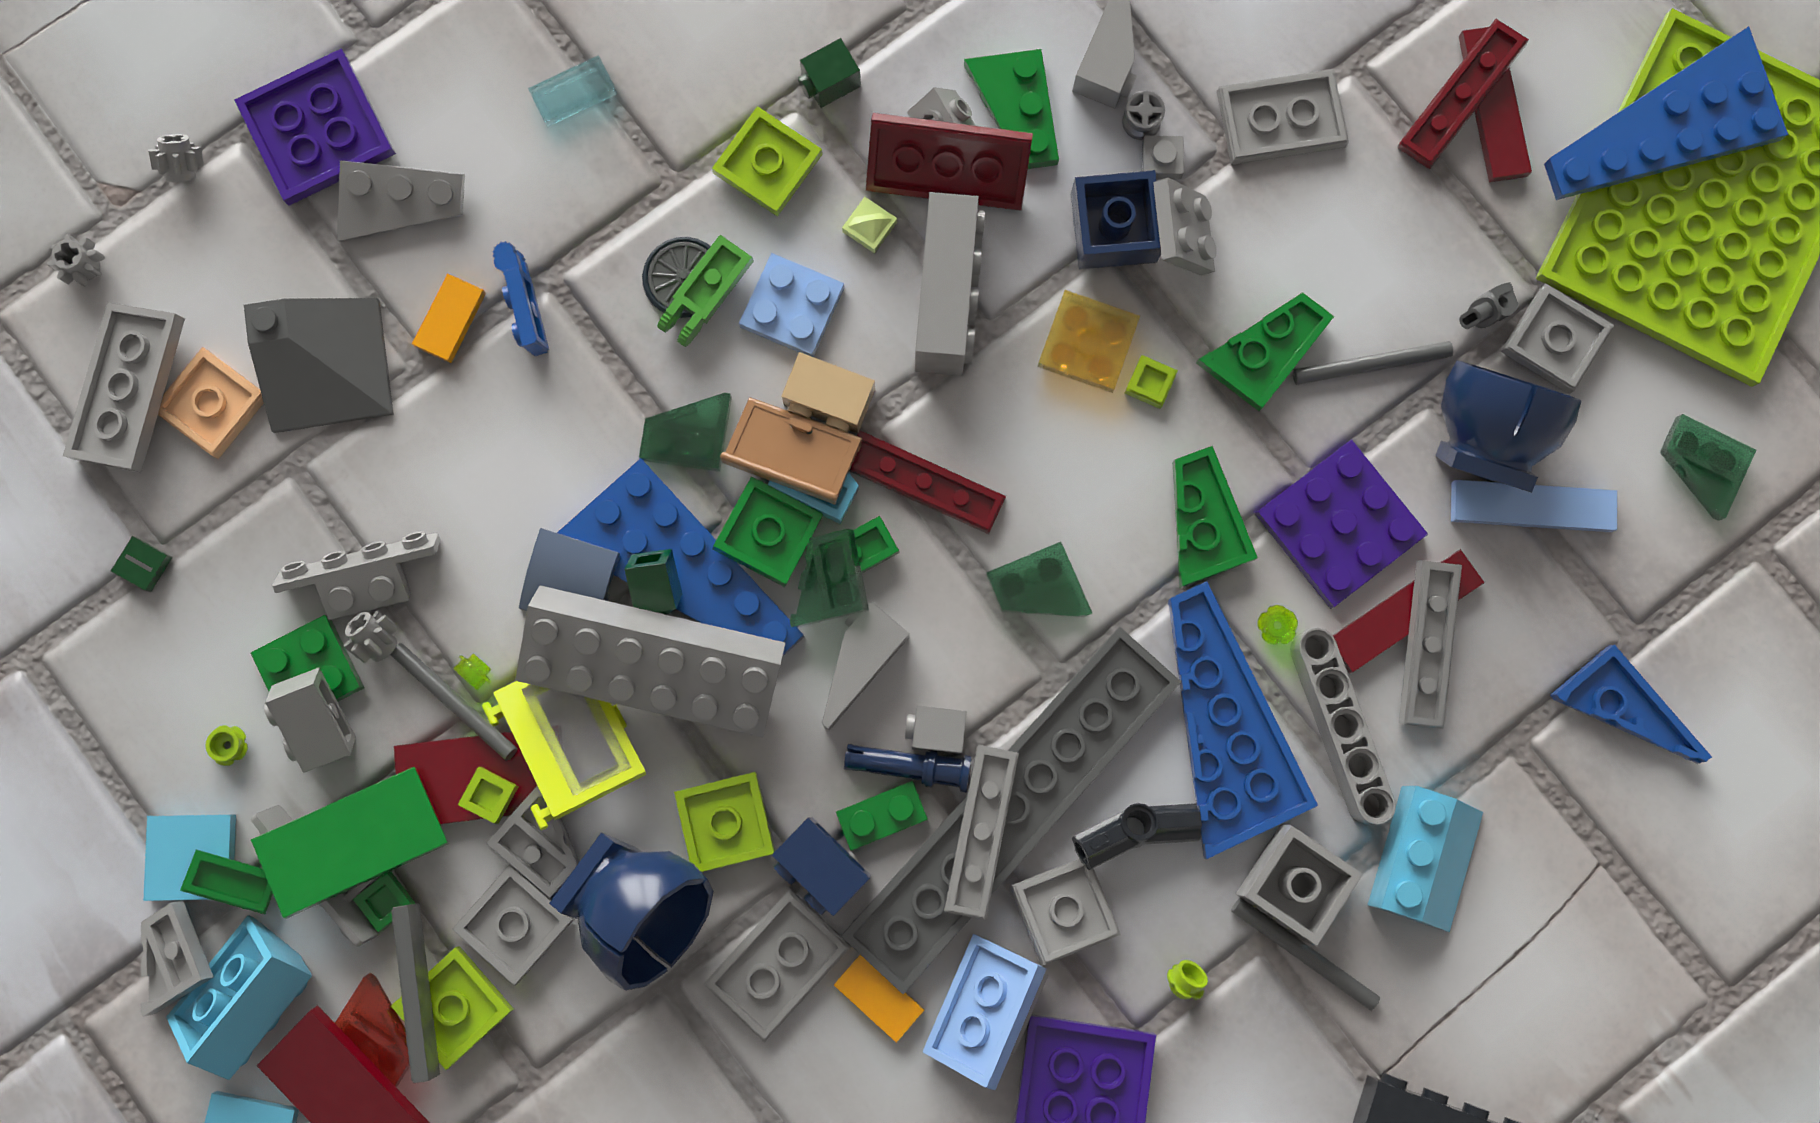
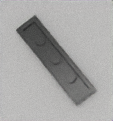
[391,903,440,1084]

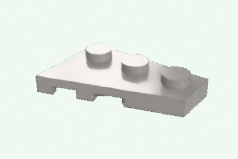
[337,161,465,241]

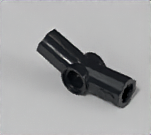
[1072,803,1202,870]

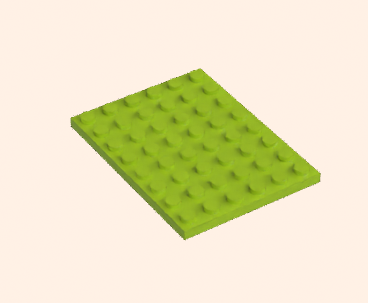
[1535,8,1820,387]

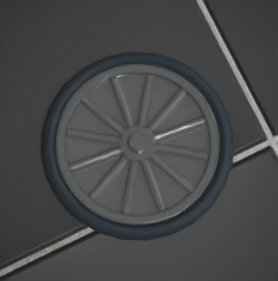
[642,237,711,318]

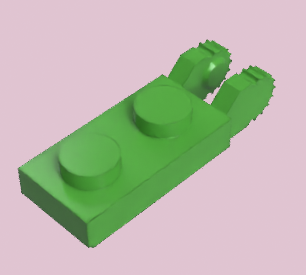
[657,235,754,347]

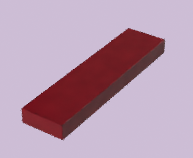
[1398,19,1529,169]
[1458,27,1532,183]
[849,430,1006,534]
[1333,549,1485,674]

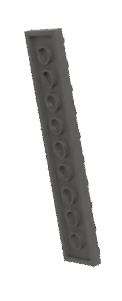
[841,626,1181,994]

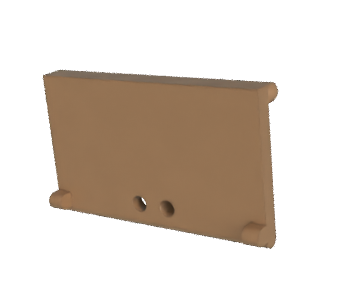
[720,397,862,505]

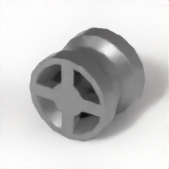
[1122,91,1166,140]

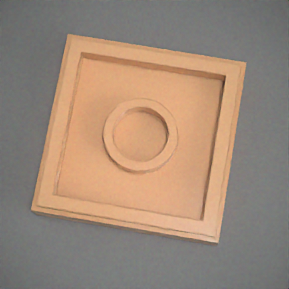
[158,347,264,459]

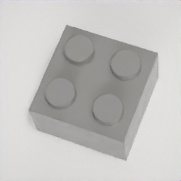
[1236,825,1363,946]

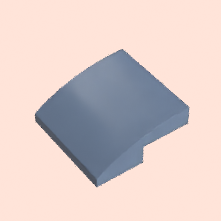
[519,528,621,611]

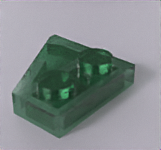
[639,393,732,472]
[1660,414,1757,521]
[790,529,869,627]
[985,541,1092,617]

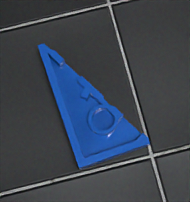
[1550,644,1712,764]

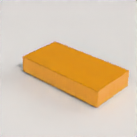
[412,273,486,363]
[834,955,924,1043]

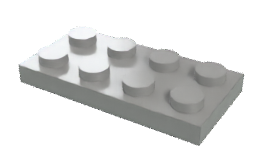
[63,302,185,473]

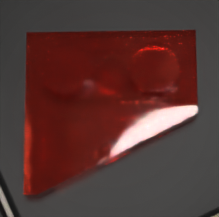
[335,973,410,1088]

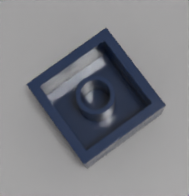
[1070,170,1161,270]
[772,817,871,916]

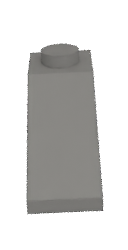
[1072,0,1137,109]
[822,602,910,730]

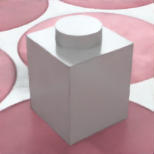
[905,706,967,754]

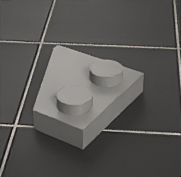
[486,785,579,898]
[141,901,213,1017]

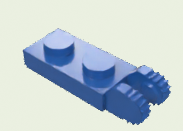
[492,241,549,356]

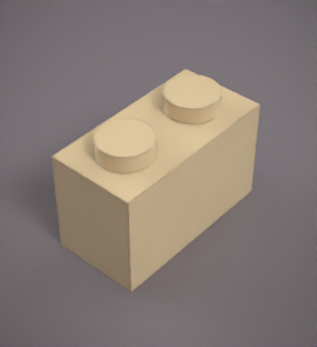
[781,352,875,433]

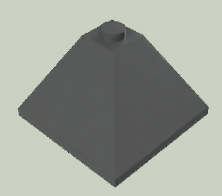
[244,298,394,433]

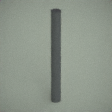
[1293,341,1453,385]
[390,643,518,761]
[1231,898,1380,1011]

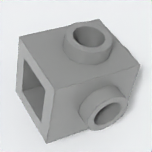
[907,87,976,126]

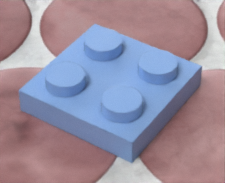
[739,253,845,357]

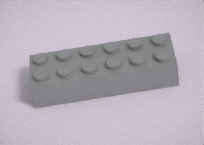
[515,585,785,738]

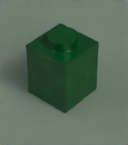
[798,38,861,108]
[624,549,682,615]

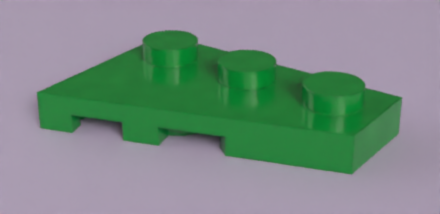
[964,49,1059,169]
[1196,292,1334,411]
[1172,445,1258,588]

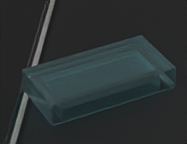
[528,55,618,127]

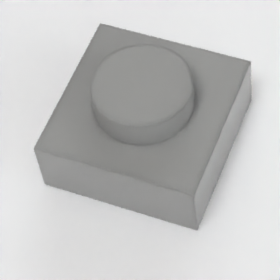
[1142,135,1184,179]

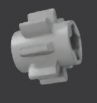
[148,134,204,182]
[47,234,105,287]
[344,611,398,663]

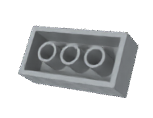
[915,192,985,376]

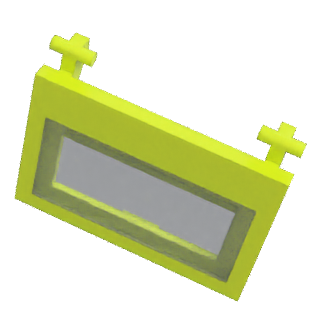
[482,681,647,830]

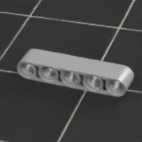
[1290,628,1396,825]

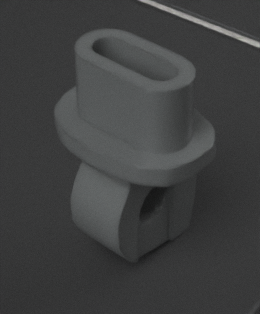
[1459,282,1518,329]

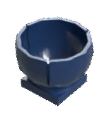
[1435,360,1581,493]
[549,832,714,991]

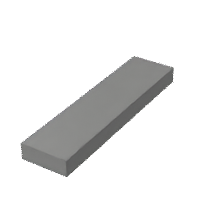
[1399,560,1462,729]
[944,745,1019,920]

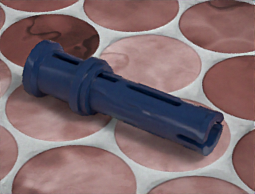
[844,744,972,793]

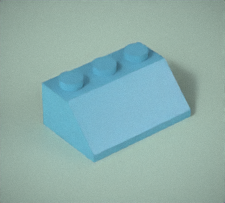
[1368,786,1483,932]
[166,915,312,1080]

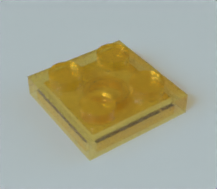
[1037,290,1140,393]

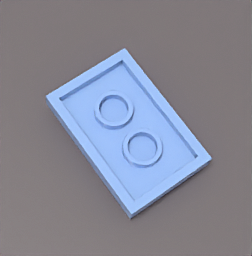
[923,934,1046,1090]

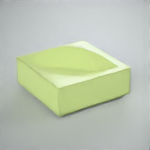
[842,197,897,254]

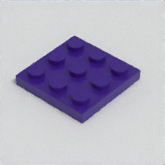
[234,48,396,206]
[1255,439,1428,609]
[1014,1014,1156,1123]

